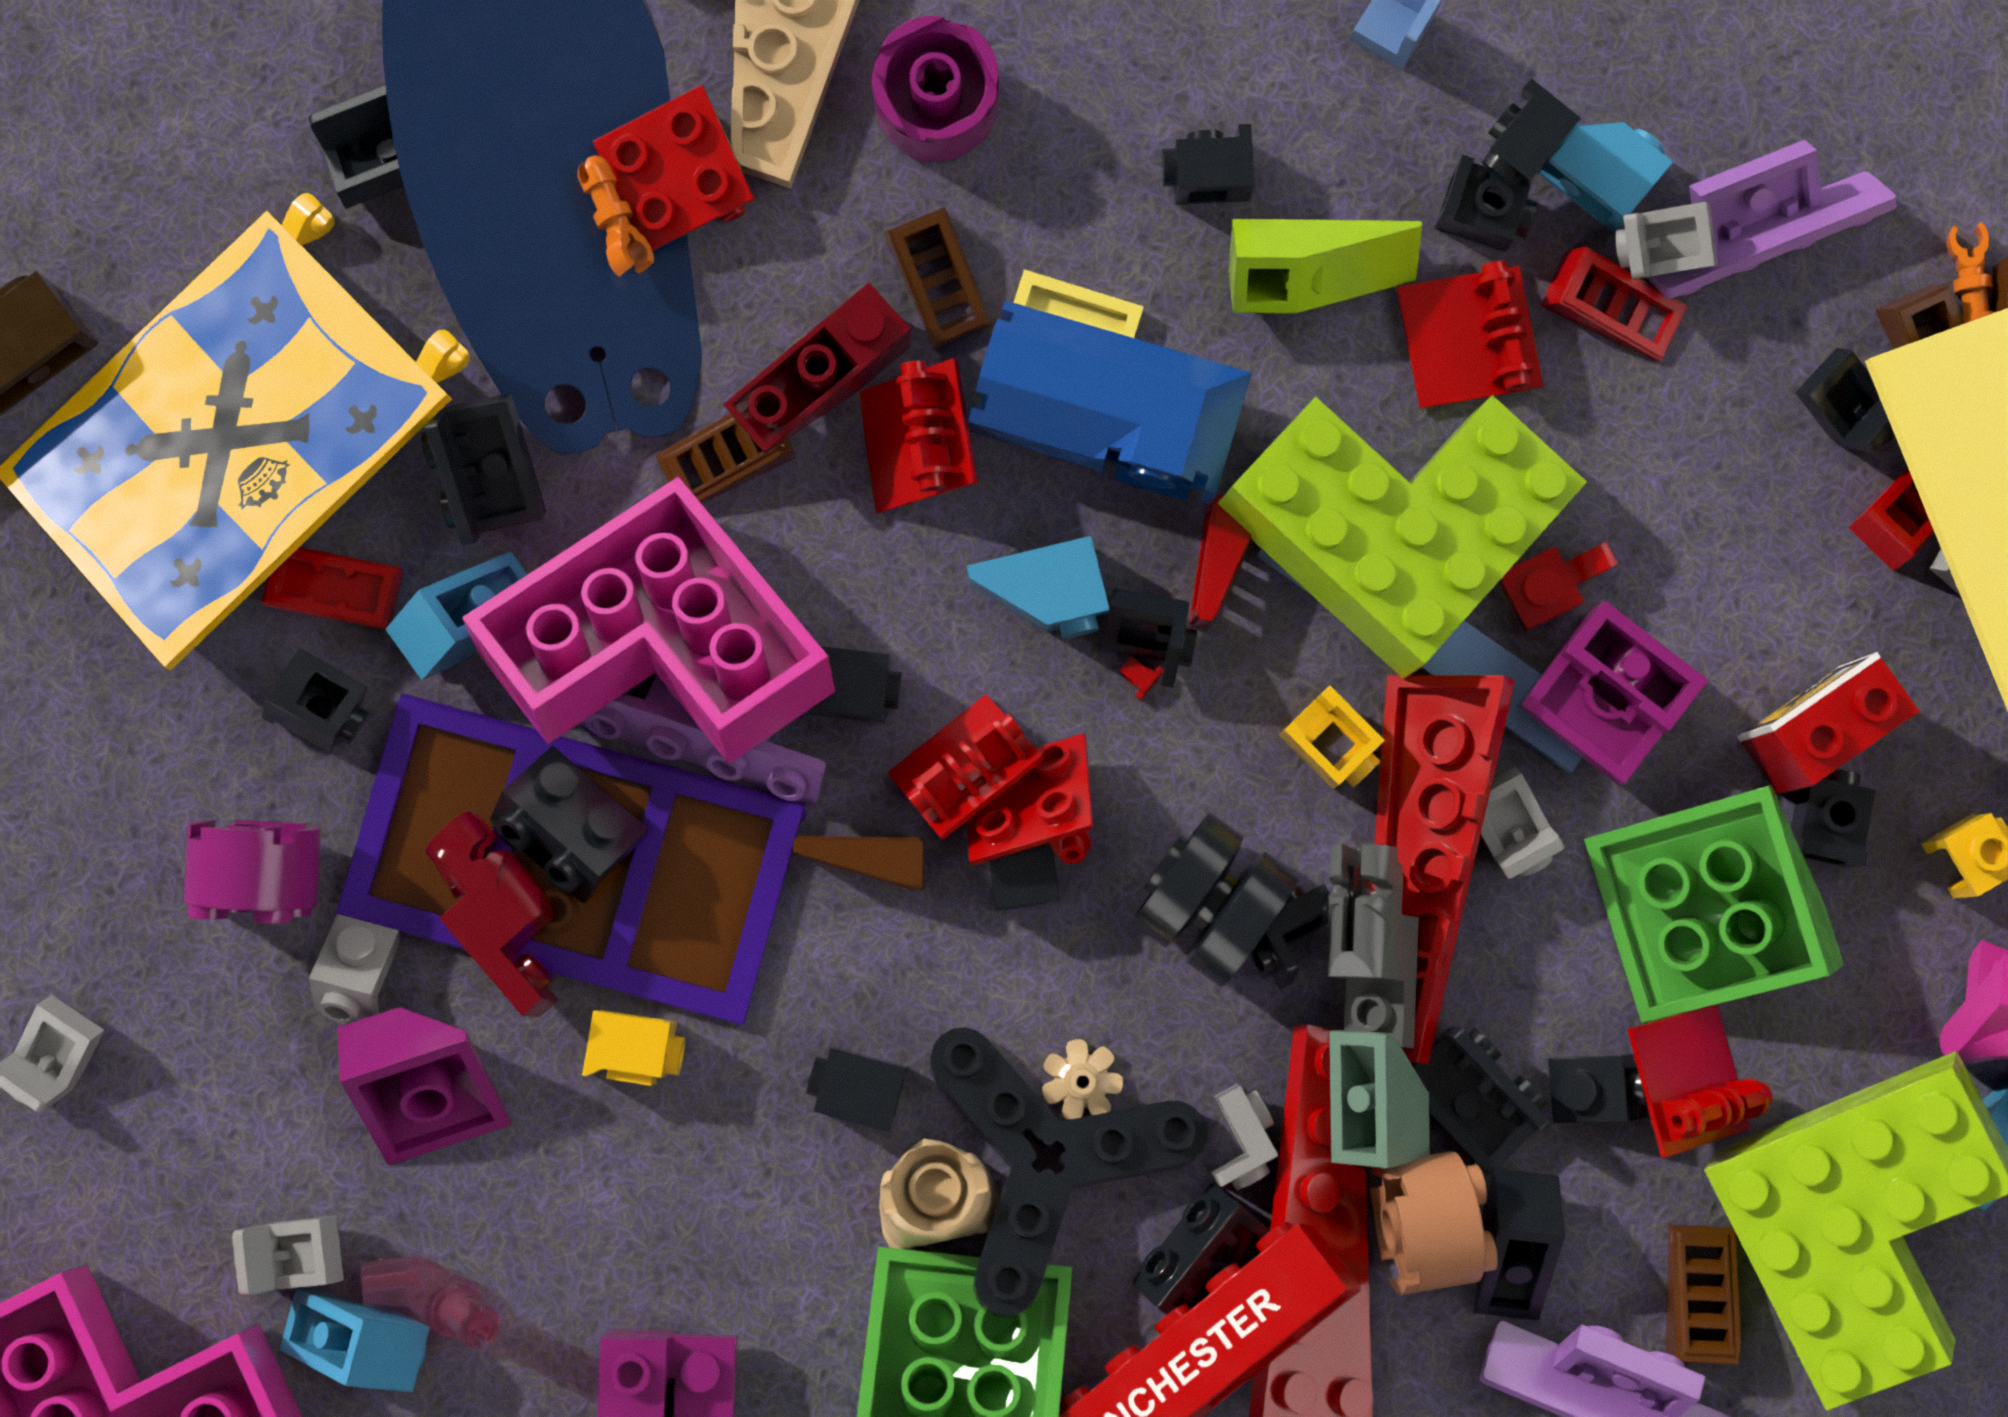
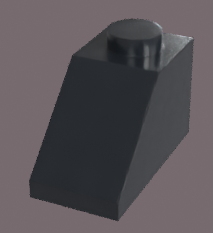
[1474,1169,1565,1320]

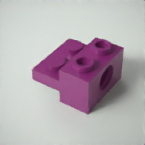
[1517,601,1709,786]
[597,1329,738,1417]

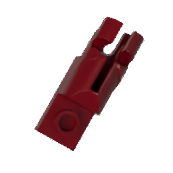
[425,811,559,1017]

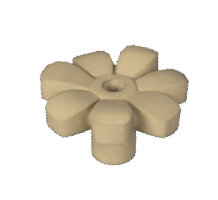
[1042,1039,1123,1120]

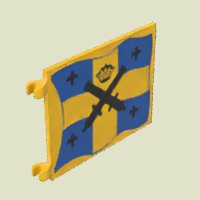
[0,193,470,671]

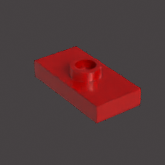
[261,547,404,631]

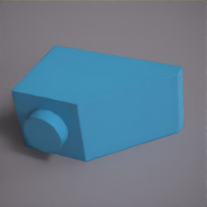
[1539,122,1673,234]
[967,536,1110,639]
[386,551,527,680]
[279,1287,430,1392]

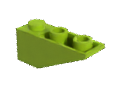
[1229,219,1422,313]

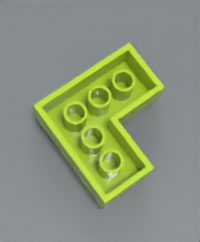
[1218,395,1587,679]
[1704,1051,2008,1411]

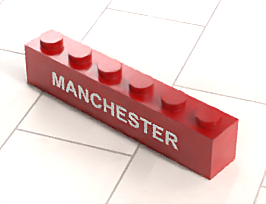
[1059,1222,1362,1417]

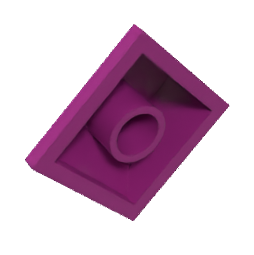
[337,1007,511,1166]

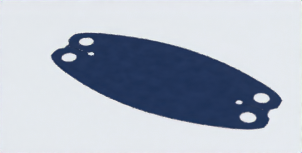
[382,0,702,455]

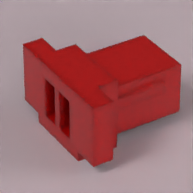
[1119,656,1163,702]

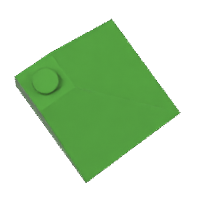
[1584,785,1844,1023]
[857,1247,1072,1417]

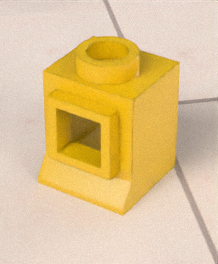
[1279,685,1385,789]
[1920,813,2008,899]
[582,1010,685,1086]

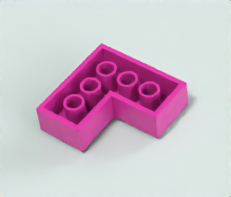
[462,477,835,764]
[0,1264,303,1417]

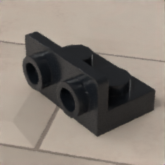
[1132,1183,1270,1315]

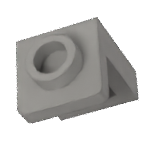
[1616,202,1718,279]
[1480,766,1565,878]
[309,914,400,1024]
[0,995,104,1112]
[1210,1084,1278,1190]
[232,1215,344,1296]

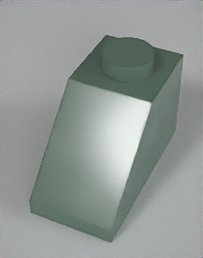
[1330,1030,1430,1168]

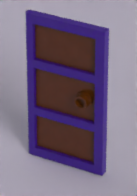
[336,693,807,1025]

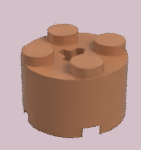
[1370,1151,1498,1296]

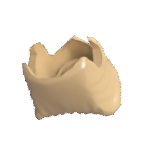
[879,1138,1000,1250]

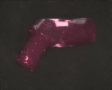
[361,1255,500,1349]

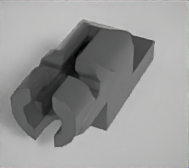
[1328,844,1419,1048]

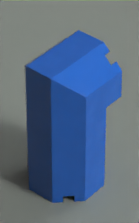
[968,300,1252,503]

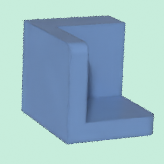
[1350,0,1443,70]

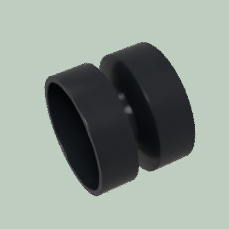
[1131,812,1300,988]

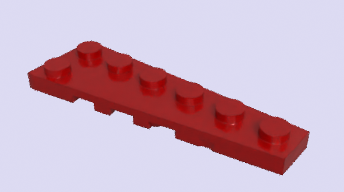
[1372,675,1514,1064]
[1249,1024,1373,1417]

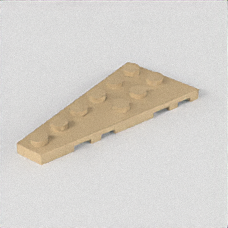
[731,0,860,189]

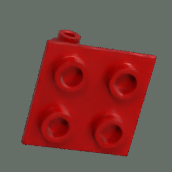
[593,85,755,251]
[1396,260,1544,409]
[859,358,977,513]
[887,694,1044,840]
[968,733,1094,866]
[1627,1004,1773,1158]

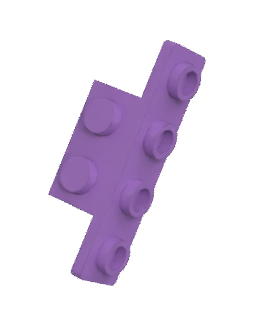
[1646,140,1897,299]
[579,674,826,805]
[1480,1321,1731,1417]

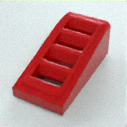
[1541,247,1688,362]
[1848,467,1935,571]
[1189,494,1251,629]

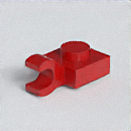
[1499,541,1618,632]

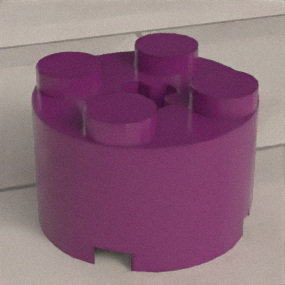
[872,15,999,161]
[183,820,321,923]

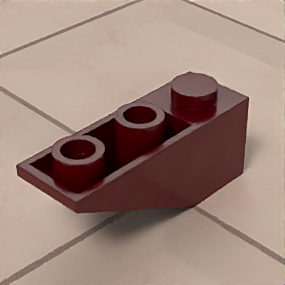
[723,282,911,454]

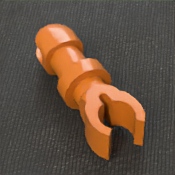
[577,155,654,277]
[1946,222,1994,324]

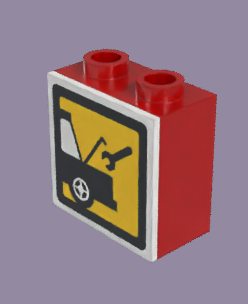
[1737,652,1920,794]

